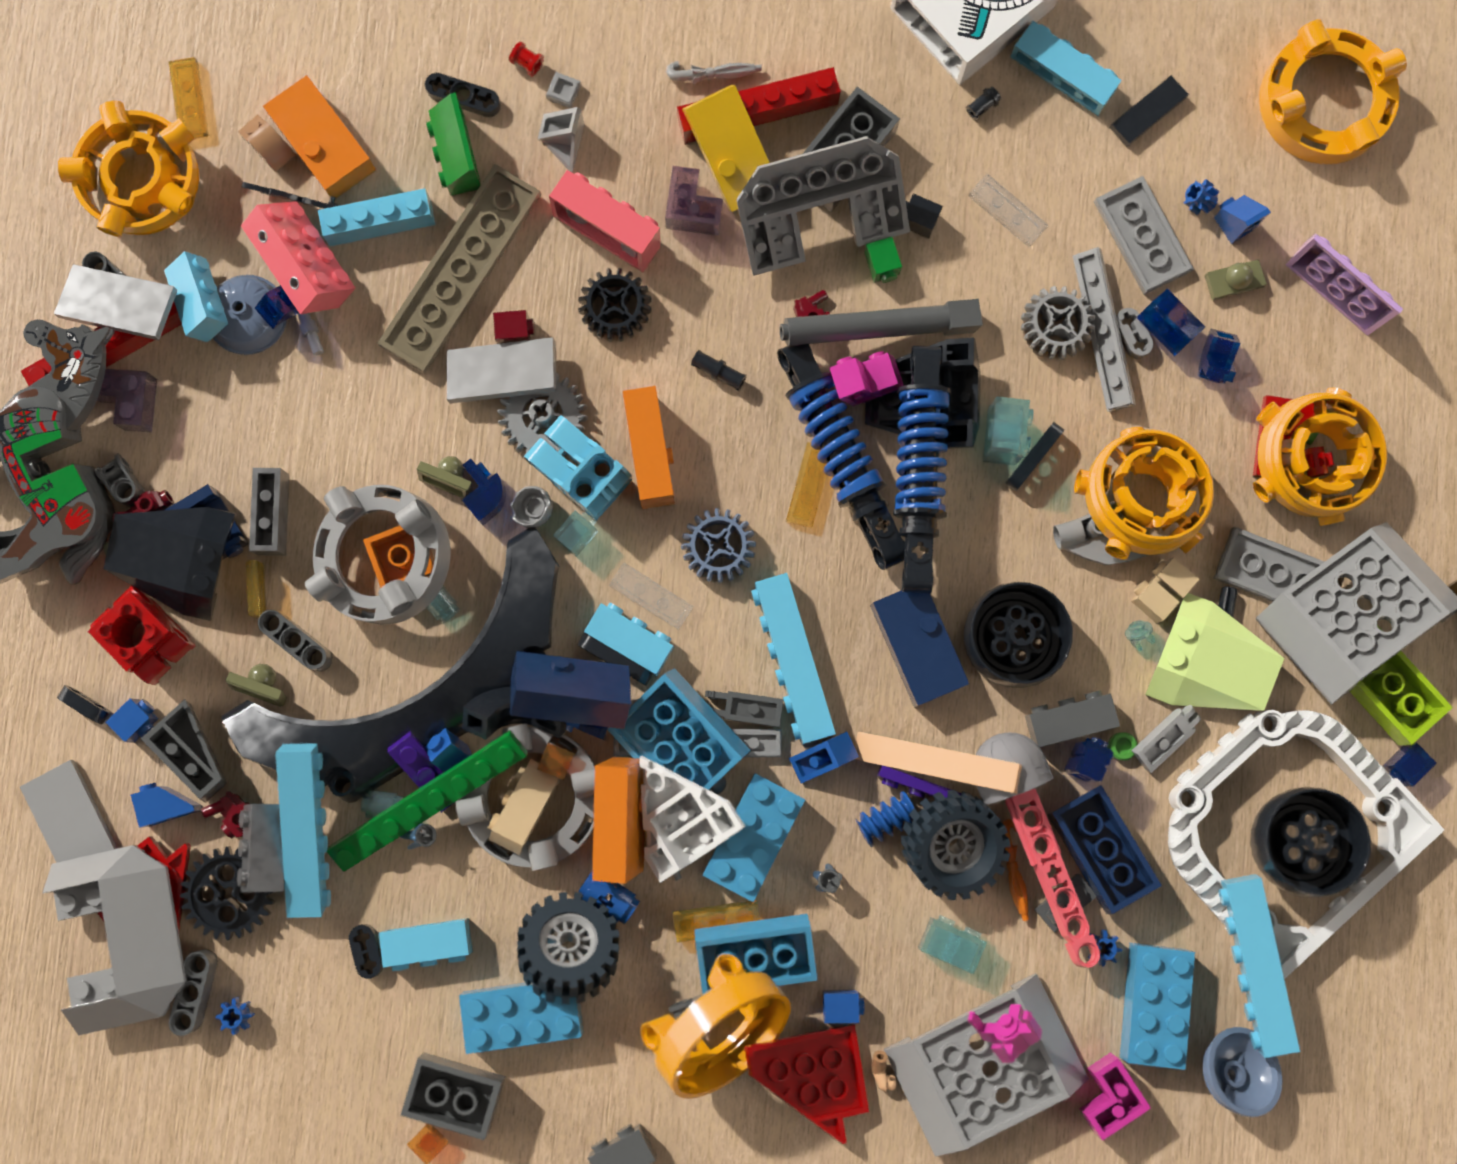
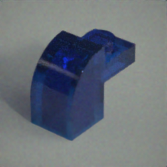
[1198,328,1241,384]
[462,458,506,525]

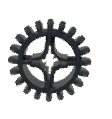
[578,268,652,342]

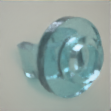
[1125,620,1155,651]

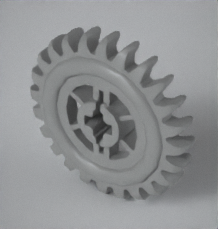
[497,372,588,453]

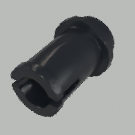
[966,87,1001,120]

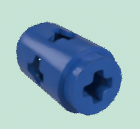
[577,870,640,925]

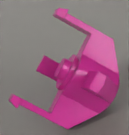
[968,1004,1042,1063]

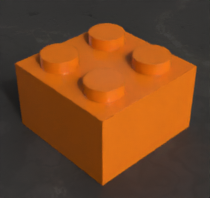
[363,526,435,588]

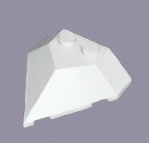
[639,756,745,883]

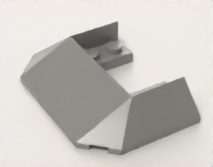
[736,136,910,276]
[43,845,187,1036]

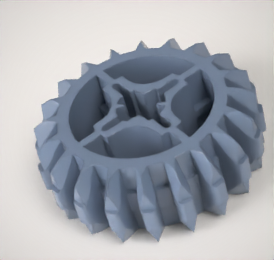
[681,508,756,583]

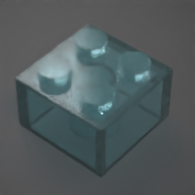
[983,396,1034,466]

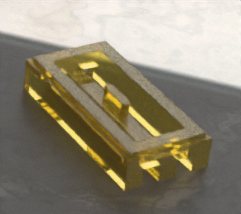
[246,560,266,619]

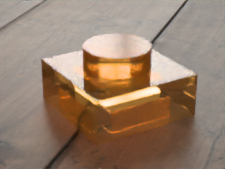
[537,743,575,780]
[407,1124,449,1164]

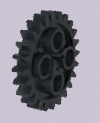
[180,846,275,940]

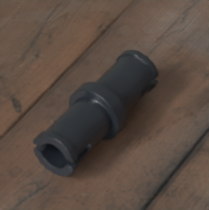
[691,350,747,391]

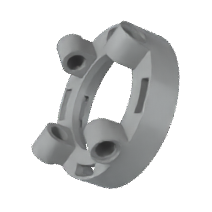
[305,485,451,625]
[456,724,595,871]

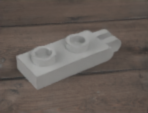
[1131,705,1201,773]

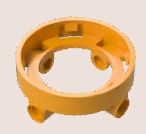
[1259,19,1407,165]
[641,954,791,1099]

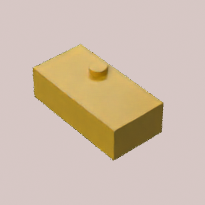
[682,85,770,212]

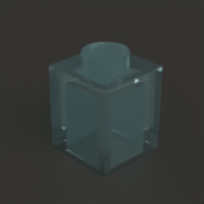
[553,510,598,557]

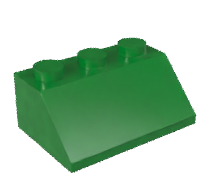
[426,92,481,196]

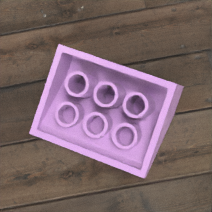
[1285,233,1403,336]

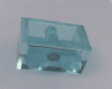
[918,915,987,974]

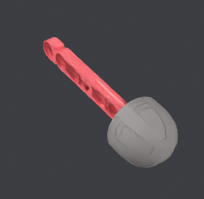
[976,732,1100,968]

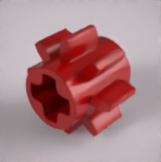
[1305,446,1334,478]

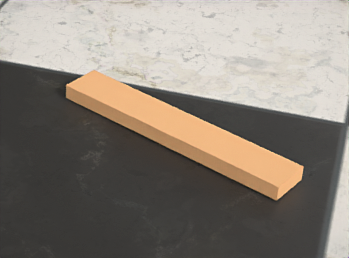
[854,732,1022,794]

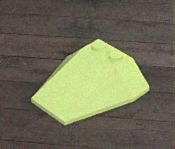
[1145,593,1284,711]

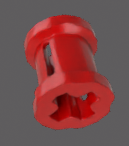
[509,41,544,77]

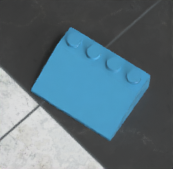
[608,668,751,790]

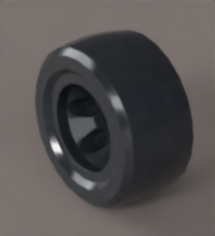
[964,582,1073,688]
[1250,787,1371,898]

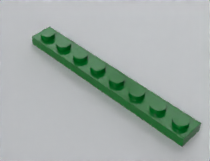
[327,730,528,872]

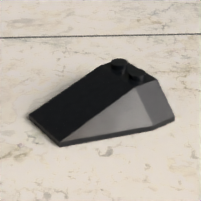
[865,338,981,449]
[103,507,236,621]

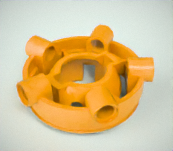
[58,100,199,237]
[1252,388,1387,526]
[1074,427,1214,560]

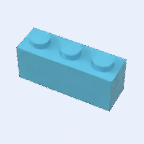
[164,251,228,342]
[584,603,674,676]
[379,918,473,971]

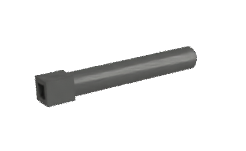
[779,299,983,346]

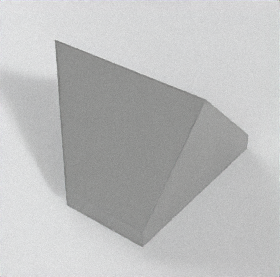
[538,107,585,173]

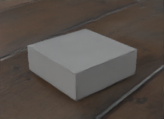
[546,72,581,108]

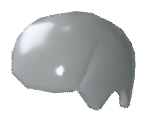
[510,486,553,528]

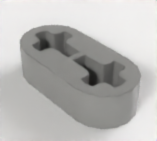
[1116,308,1153,359]

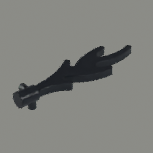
[242,182,341,209]

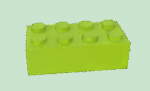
[1349,625,1453,746]

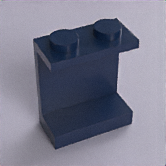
[166,484,249,560]

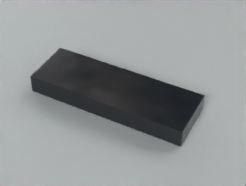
[1109,75,1189,147]

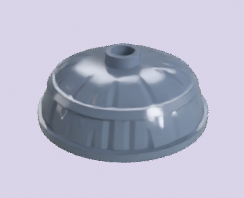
[213,275,288,355]
[1203,1027,1282,1117]

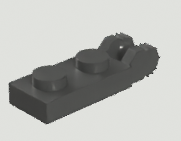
[705,691,783,727]

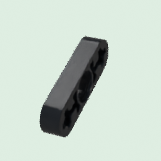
[425,73,501,117]
[1005,422,1065,491]
[577,633,653,685]

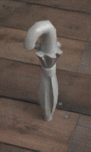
[666,61,762,85]

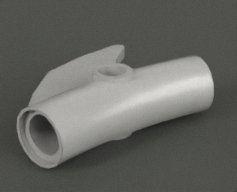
[1053,501,1148,565]

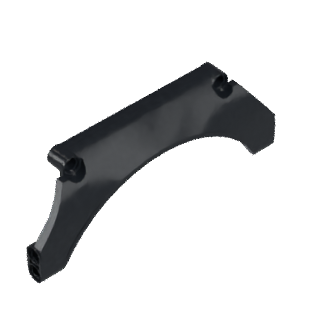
[221,527,560,803]

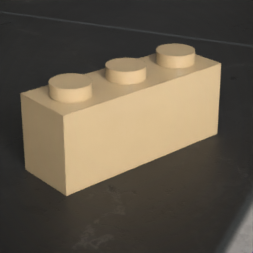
[488,759,561,855]

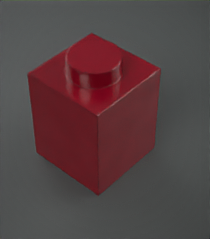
[493,310,535,344]

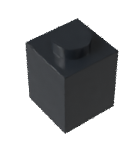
[905,193,943,238]

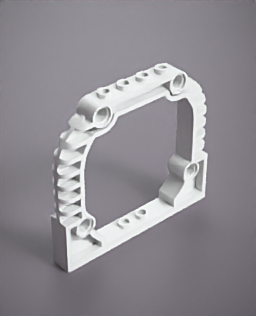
[1168,710,1444,979]

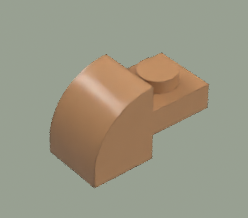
[238,115,296,172]

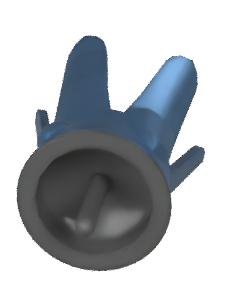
[400,823,437,850]
[813,863,842,893]

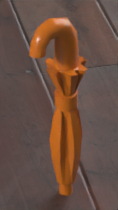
[1003,819,1029,921]

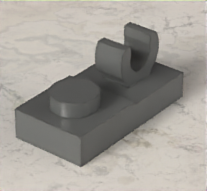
[1034,873,1096,932]

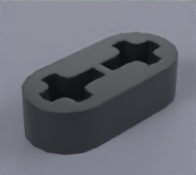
[57,685,111,724]
[349,924,383,979]

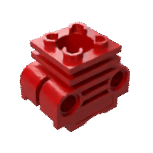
[87,585,196,686]

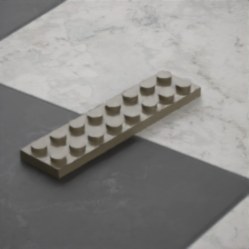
[378,164,541,373]

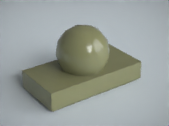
[1204,259,1267,301]
[417,456,473,500]
[225,664,287,707]

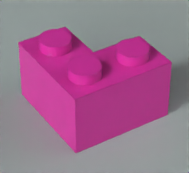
[830,351,904,407]
[1079,1052,1151,1141]

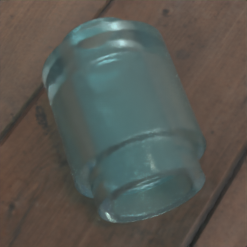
[426,585,460,623]
[361,790,404,819]

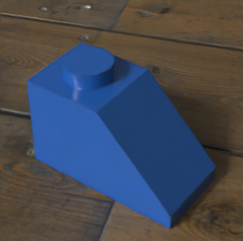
[1214,195,1271,244]
[789,732,859,784]
[131,783,202,828]

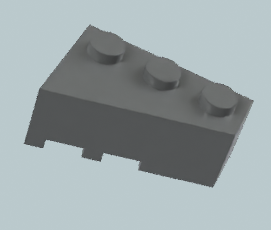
[141,699,227,803]

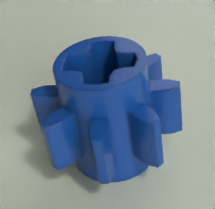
[1184,179,1220,215]
[1084,929,1122,967]
[216,997,255,1035]

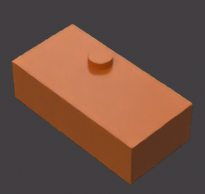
[263,75,376,198]
[622,386,675,509]
[592,757,645,884]

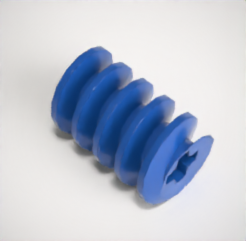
[855,791,915,847]

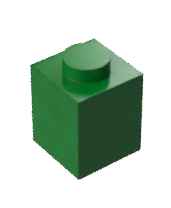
[864,237,902,283]

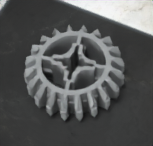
[1021,286,1095,360]

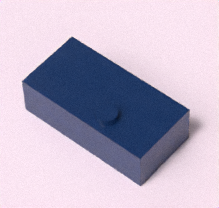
[870,590,969,707]
[510,651,631,729]
[1048,785,1162,914]

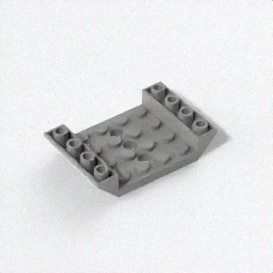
[1256,522,1457,705]
[884,973,1089,1157]

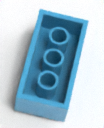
[702,773,806,902]
[694,914,817,996]
[1120,942,1195,1070]
[459,982,584,1054]

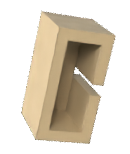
[1131,557,1200,623]

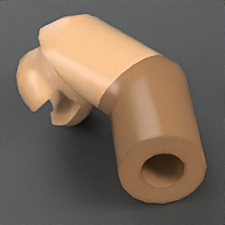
[871,1051,896,1092]

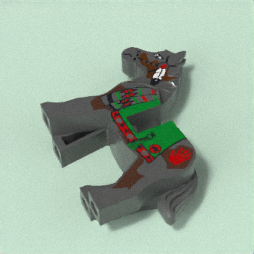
[0,319,115,585]

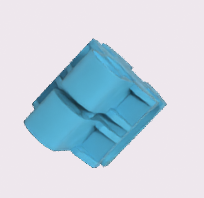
[524,415,633,521]

